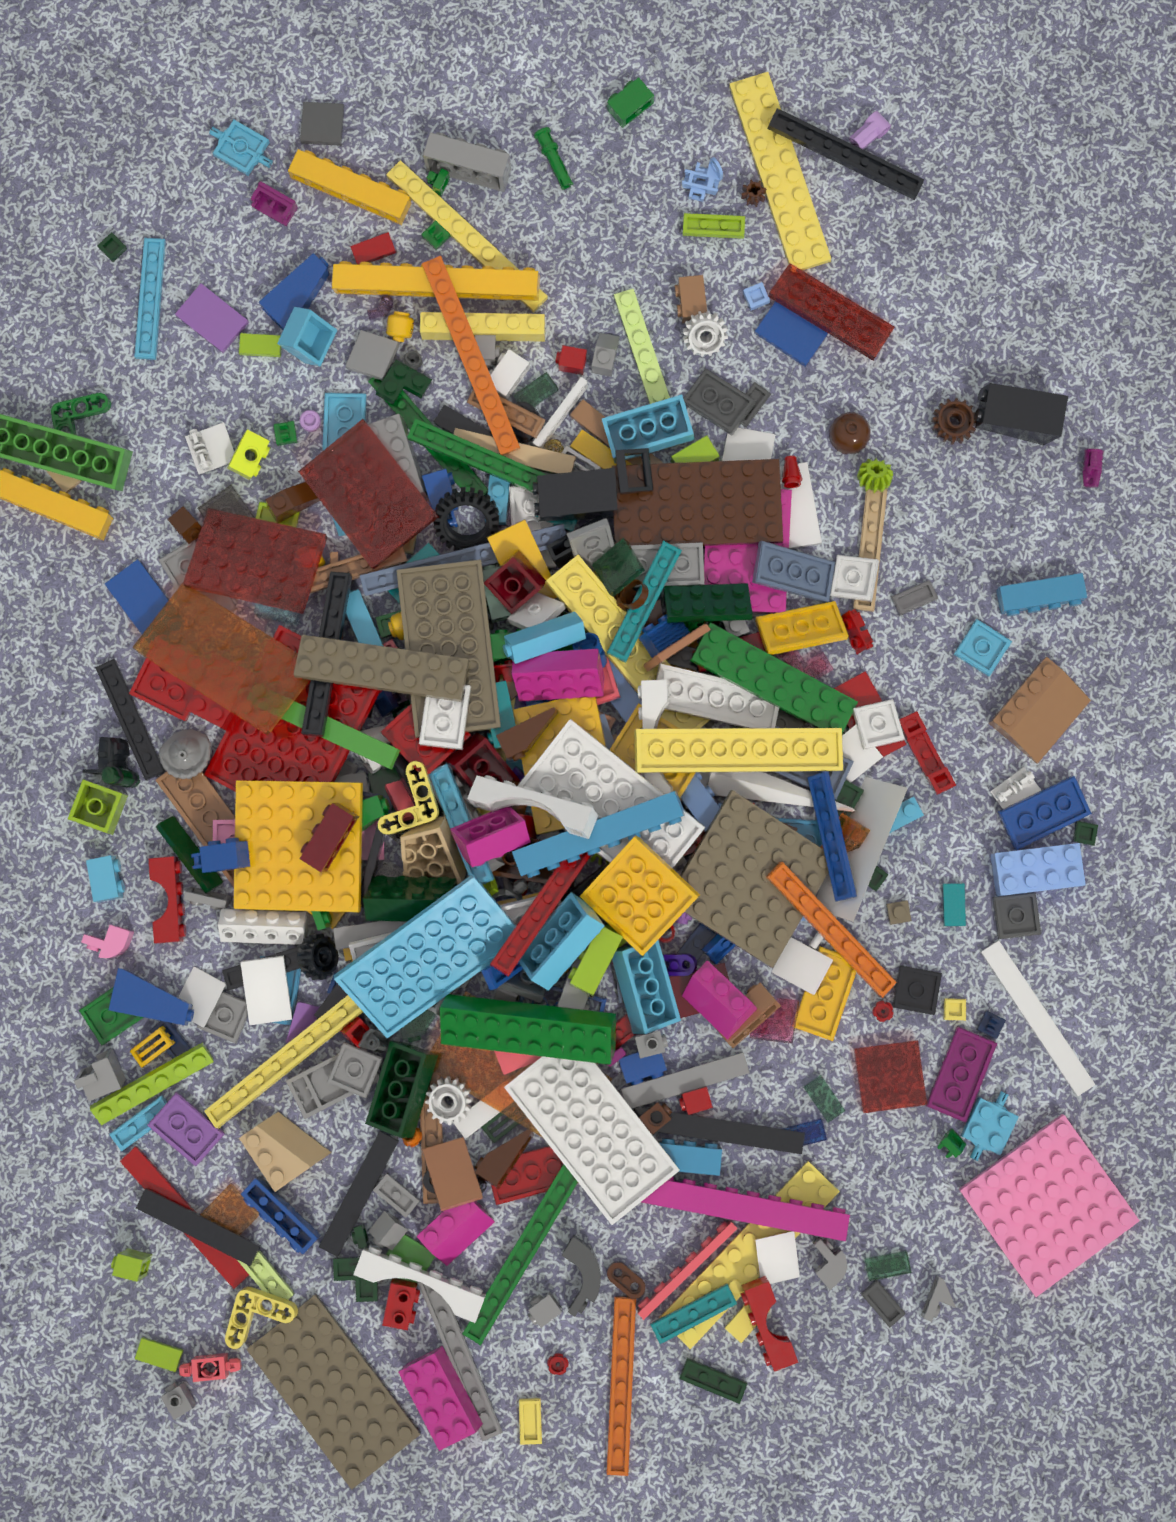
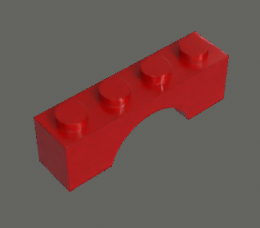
[148,856,186,944]
[740,1276,799,1372]

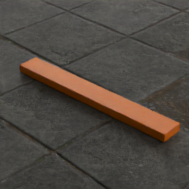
[766,862,897,998]
[607,1296,636,1476]

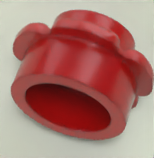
[872,1001,894,1022]
[547,1353,569,1375]

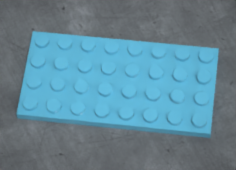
[334,874,516,1038]

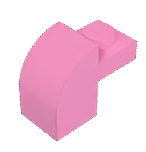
[81,925,134,958]

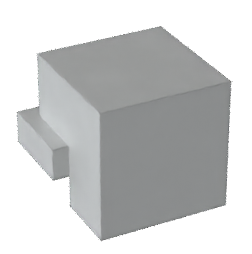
[74,1048,126,1101]

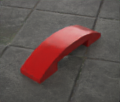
[899,711,956,795]

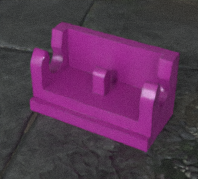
[250,181,298,227]

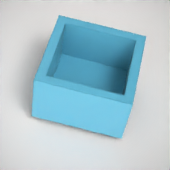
[277,307,337,367]

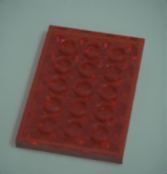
[298,419,439,569]
[183,508,328,614]

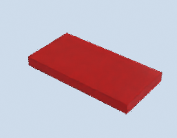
[833,671,907,757]
[491,1146,563,1205]

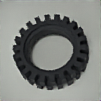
[434,487,499,551]

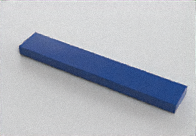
[807,772,857,902]

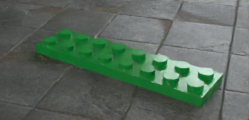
[690,623,858,734]

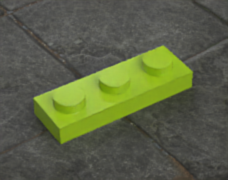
[683,213,745,239]

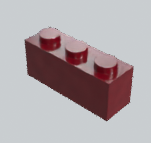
[299,803,359,872]

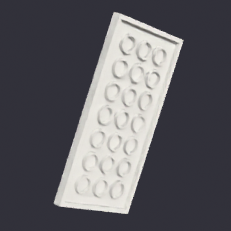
[517,719,706,868]
[504,1057,680,1225]

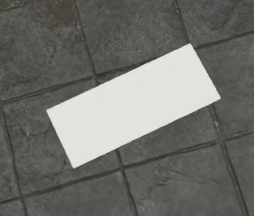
[816,777,908,922]

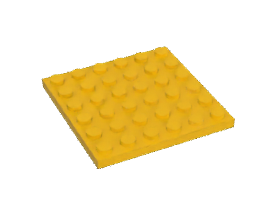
[234,781,363,912]

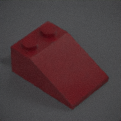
[446,732,520,789]

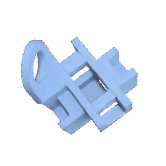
[682,157,723,202]

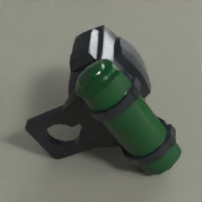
[82,737,140,788]

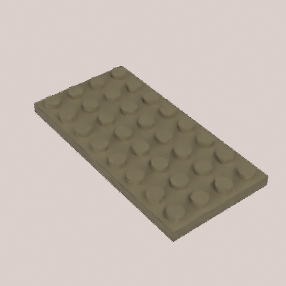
[397,560,501,738]
[246,1294,421,1490]

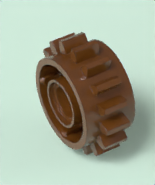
[931,398,976,445]

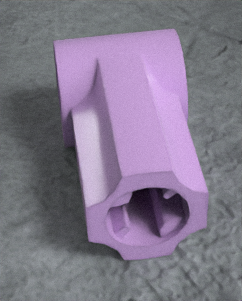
[849,111,891,150]

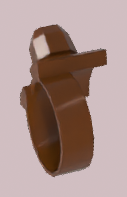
[613,579,649,612]

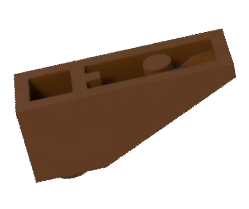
[265,477,325,524]
[496,707,558,761]
[475,1129,534,1189]

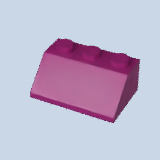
[450,806,530,868]
[682,960,757,1040]
[416,1201,495,1266]

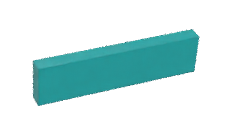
[650,1283,737,1344]

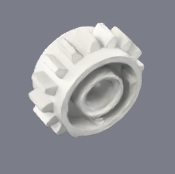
[682,310,728,357]
[425,1076,473,1125]

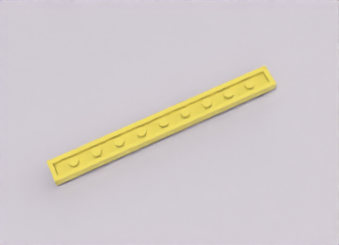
[386,160,548,313]
[204,995,363,1128]

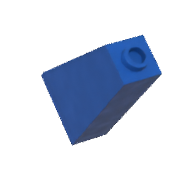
[259,253,330,330]
[109,968,194,1026]

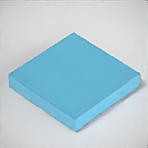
[953,619,1012,677]

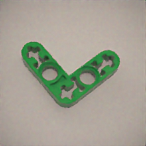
[51,393,111,435]

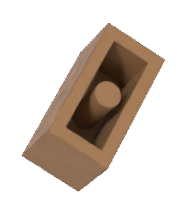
[674,275,707,324]

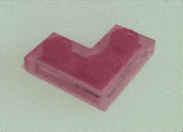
[776,650,834,680]
[750,998,799,1044]

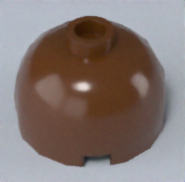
[829,412,871,454]

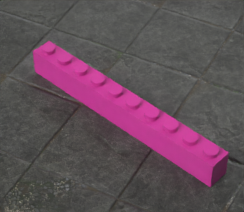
[641,1176,850,1241]

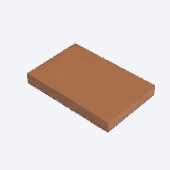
[644,624,711,672]
[422,1137,483,1211]

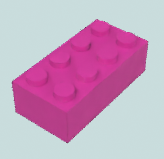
[512,649,605,701]
[398,1346,483,1451]

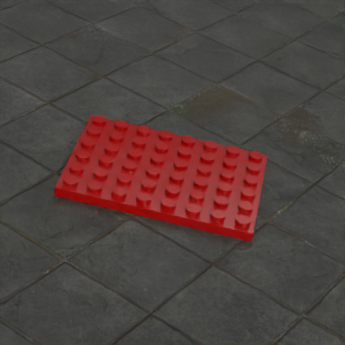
[204,625,381,792]

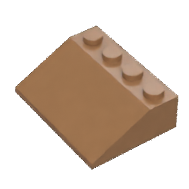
[988,657,1091,764]

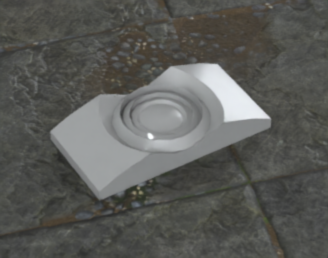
[286,1047,380,1119]

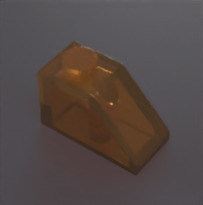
[820,812,870,852]

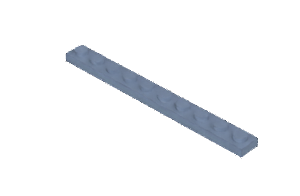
[359,524,566,596]

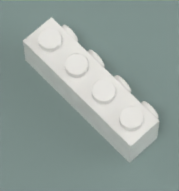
[218,909,308,945]

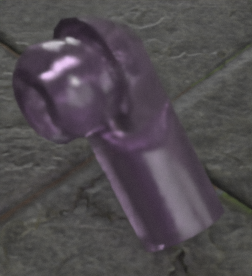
[367,295,393,320]

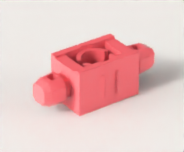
[179,1353,242,1382]

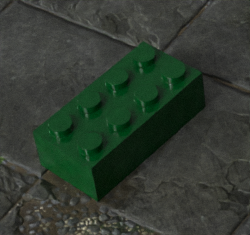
[363,875,457,922]
[365,1041,438,1138]

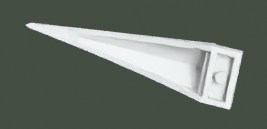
[699,772,855,812]

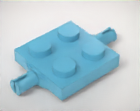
[209,120,273,176]
[960,1091,1019,1161]

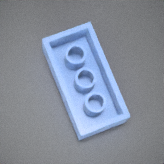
[990,843,1086,897]

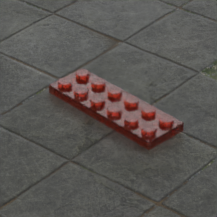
[768,263,895,361]

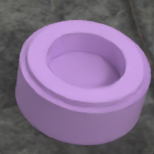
[300,410,321,432]

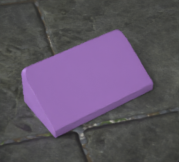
[286,1001,319,1043]

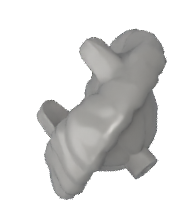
[158,729,211,779]

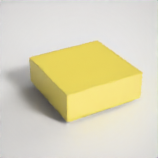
[944,998,966,1021]

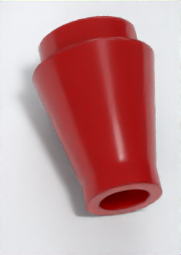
[782,456,803,488]

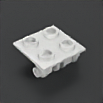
[185,422,235,475]
[990,767,1041,809]

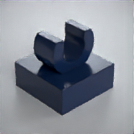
[375,691,402,717]
[976,1010,1006,1039]

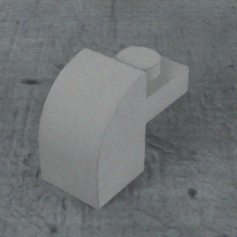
[812,1237,847,1290]

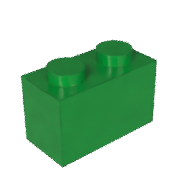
[607,77,654,128]

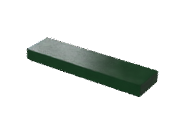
[156,815,223,893]

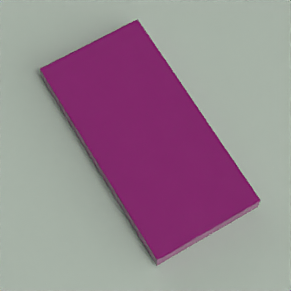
[925,1026,998,1123]

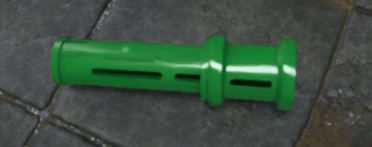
[533,127,573,190]

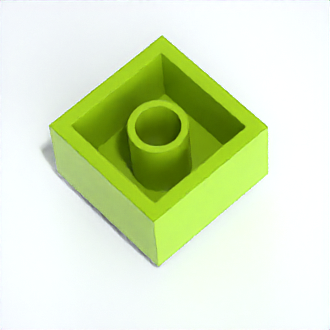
[68,780,128,835]

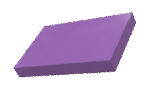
[175,283,249,353]
[147,1092,225,1167]

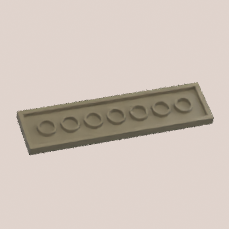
[293,635,470,702]

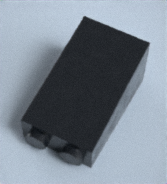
[974,383,1068,445]
[532,468,618,522]

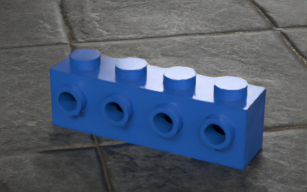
[241,1176,321,1254]

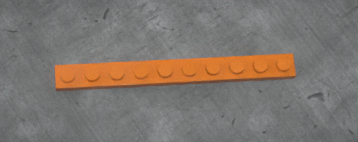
[422,256,520,456]

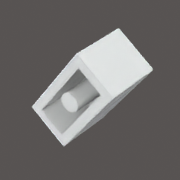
[489,349,530,400]

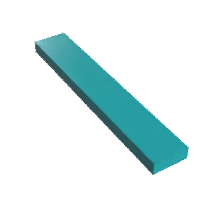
[607,541,682,663]

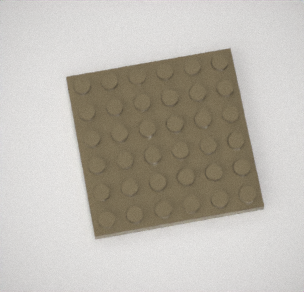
[680,790,829,968]

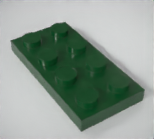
[664,583,753,623]

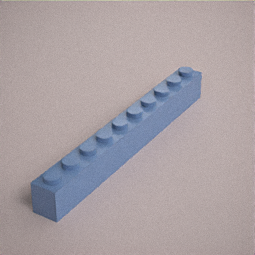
[606,656,722,832]

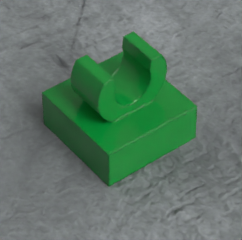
[426,168,450,197]
[421,220,451,250]
[273,421,298,446]
[937,1128,966,1158]

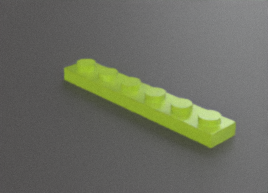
[90,1042,214,1125]

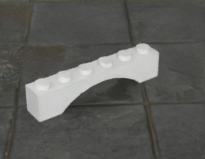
[638,680,673,794]
[467,775,598,839]
[353,1246,486,1323]

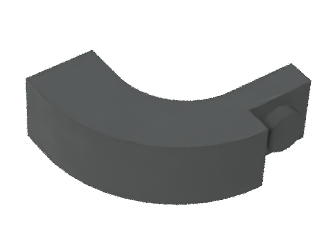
[562,1235,601,1317]

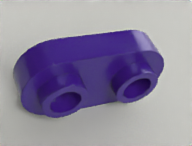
[663,953,697,976]

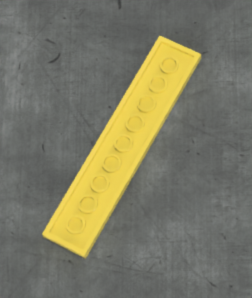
[729,72,831,274]
[545,555,710,729]
[634,728,843,773]
[659,1161,840,1349]

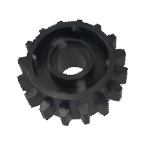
[297,933,339,980]

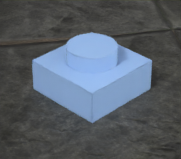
[743,282,770,311]

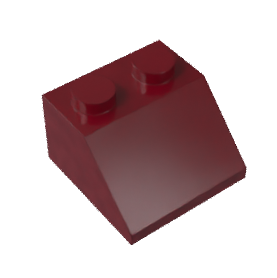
[484,550,546,614]

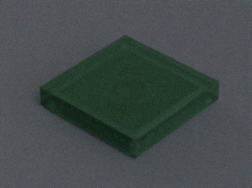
[592,538,645,597]

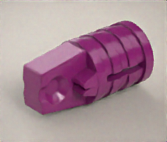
[1083,449,1104,488]

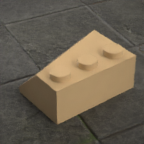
[400,816,467,884]
[239,1112,332,1192]

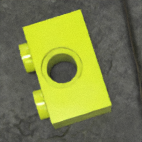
[227,429,270,480]

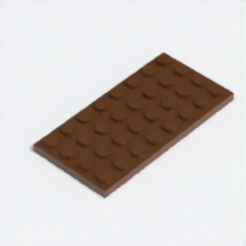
[612,459,783,550]

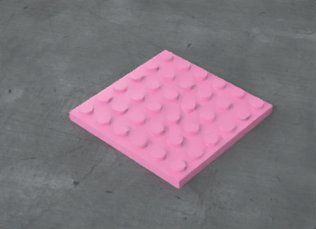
[958,1114,1140,1297]

